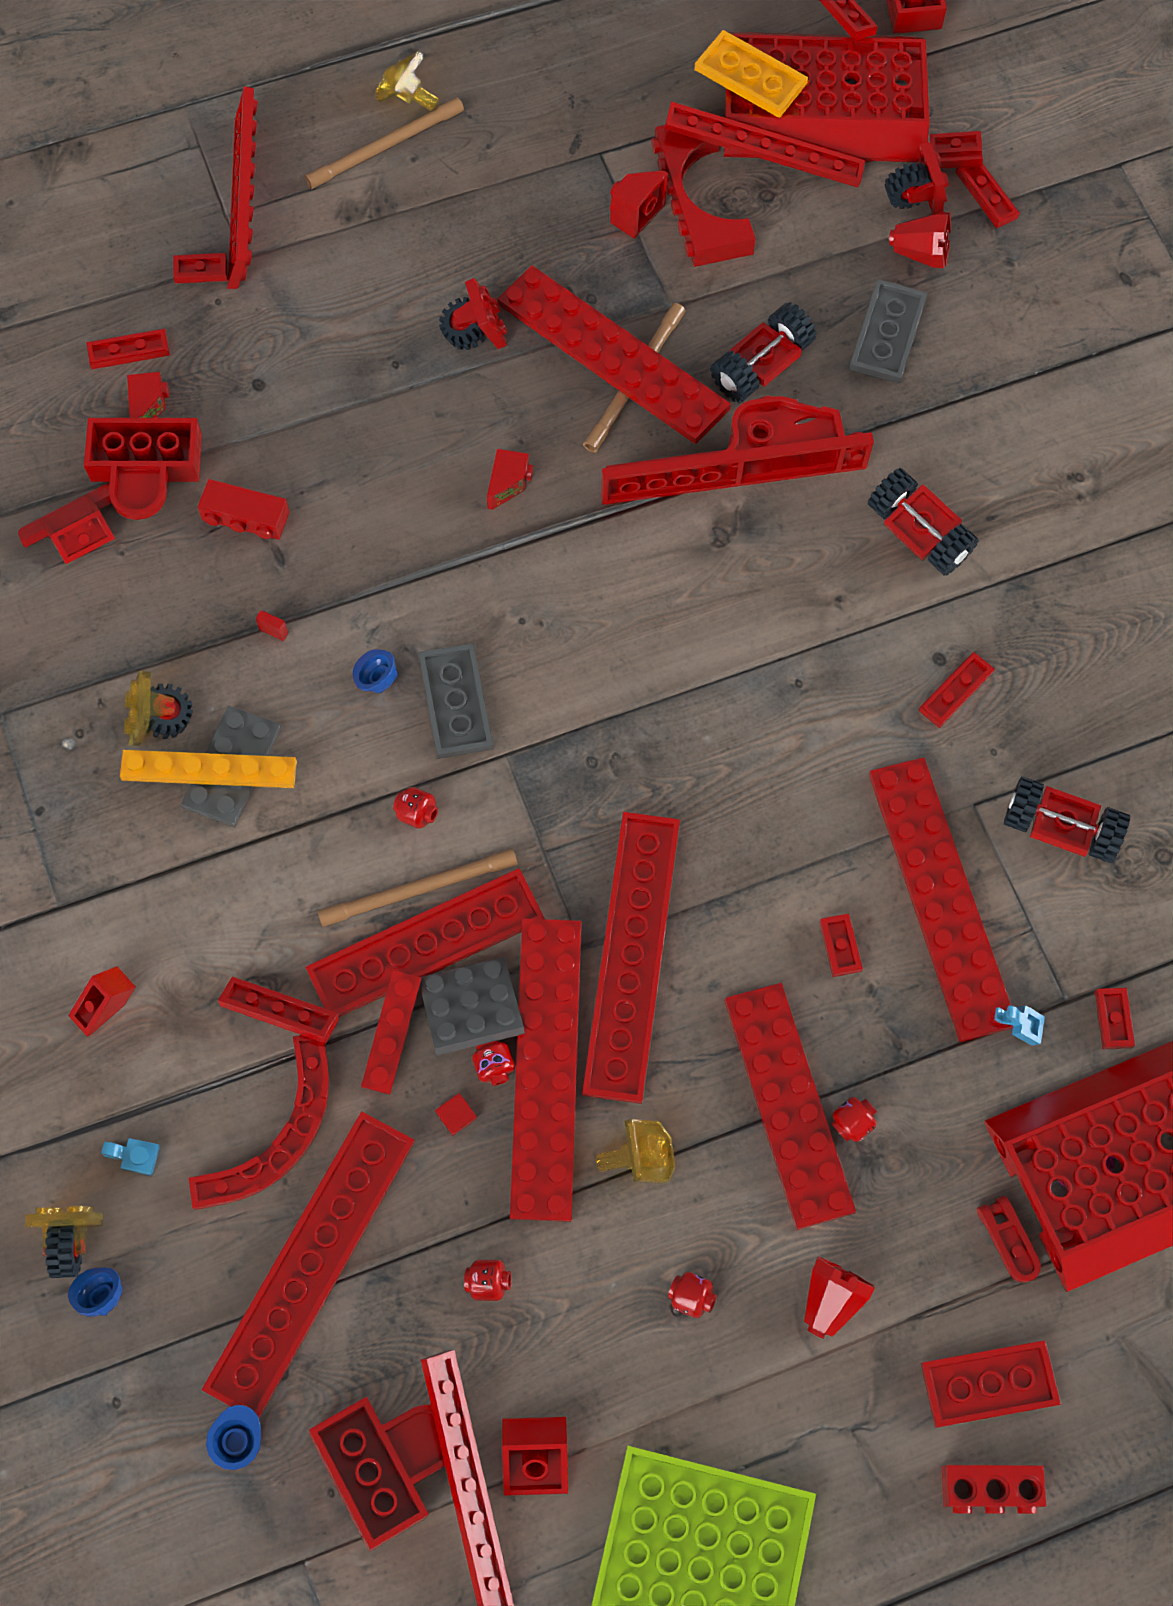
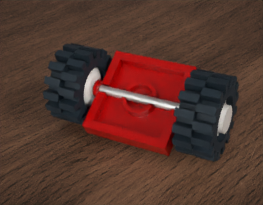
[710,302,817,403]
[867,468,979,576]
[1003,776,1130,863]

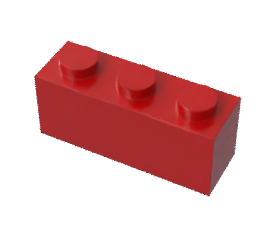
[197,479,290,540]

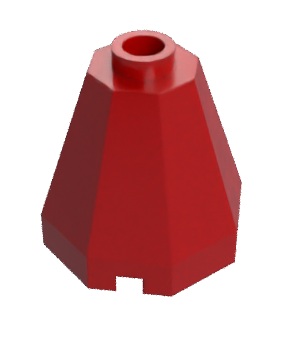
[889,212,951,268]
[804,1256,875,1339]

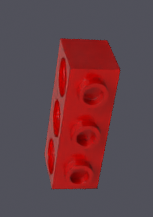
[941,1465,1047,1514]

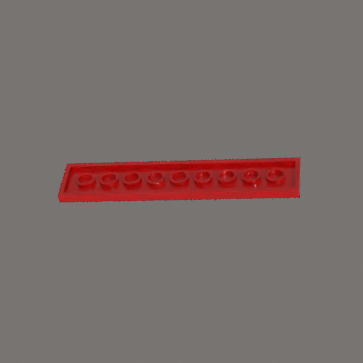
[497,265,731,445]
[869,757,1013,1043]
[582,812,680,1104]
[510,918,581,1222]
[201,1111,415,1419]

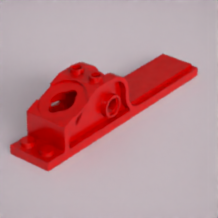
[601,396,874,505]

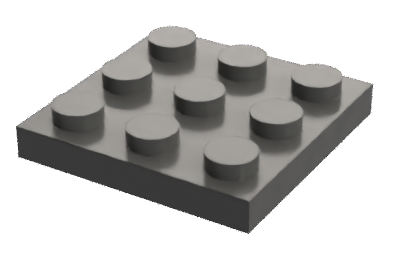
[420,957,525,1056]

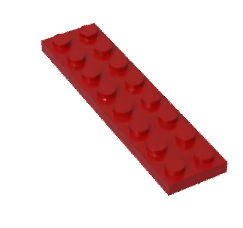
[227,86,258,289]
[305,868,545,1017]
[724,982,856,1231]

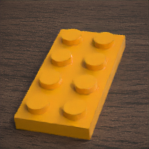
[694,30,808,118]

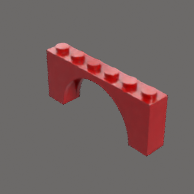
[651,125,756,267]

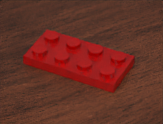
[921,1340,1061,1428]

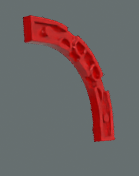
[188,1035,329,1210]

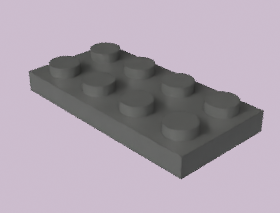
[849,279,928,384]
[418,643,493,759]
[181,705,282,828]

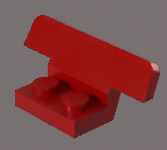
[18,484,115,564]

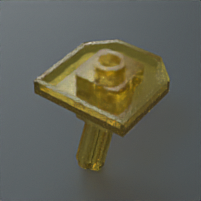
[375,51,439,111]
[596,1119,676,1184]

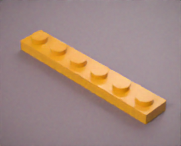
[120,750,297,788]

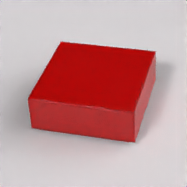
[256,610,288,641]
[435,1093,477,1136]

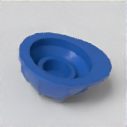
[353,649,397,693]
[68,1267,122,1317]
[206,1405,261,1470]

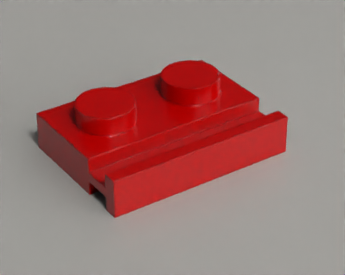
[929,131,983,169]

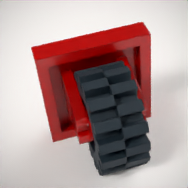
[884,142,949,214]
[439,278,507,350]

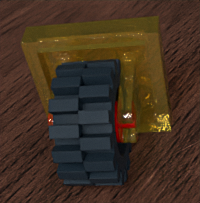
[123,671,193,746]
[25,1206,103,1278]

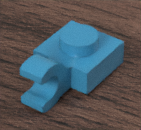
[994,1005,1045,1046]
[101,1138,160,1176]

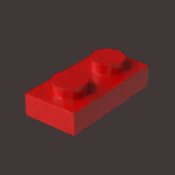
[173,253,227,283]
[819,913,863,977]
[1095,987,1135,1050]

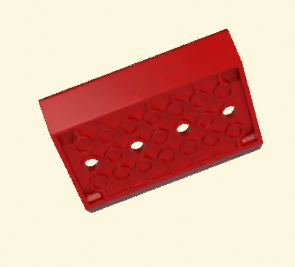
[724,31,930,162]
[984,1041,1173,1292]

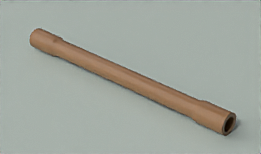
[304,97,464,190]
[583,303,686,453]
[317,849,518,927]

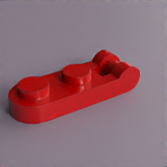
[976,1195,1041,1283]

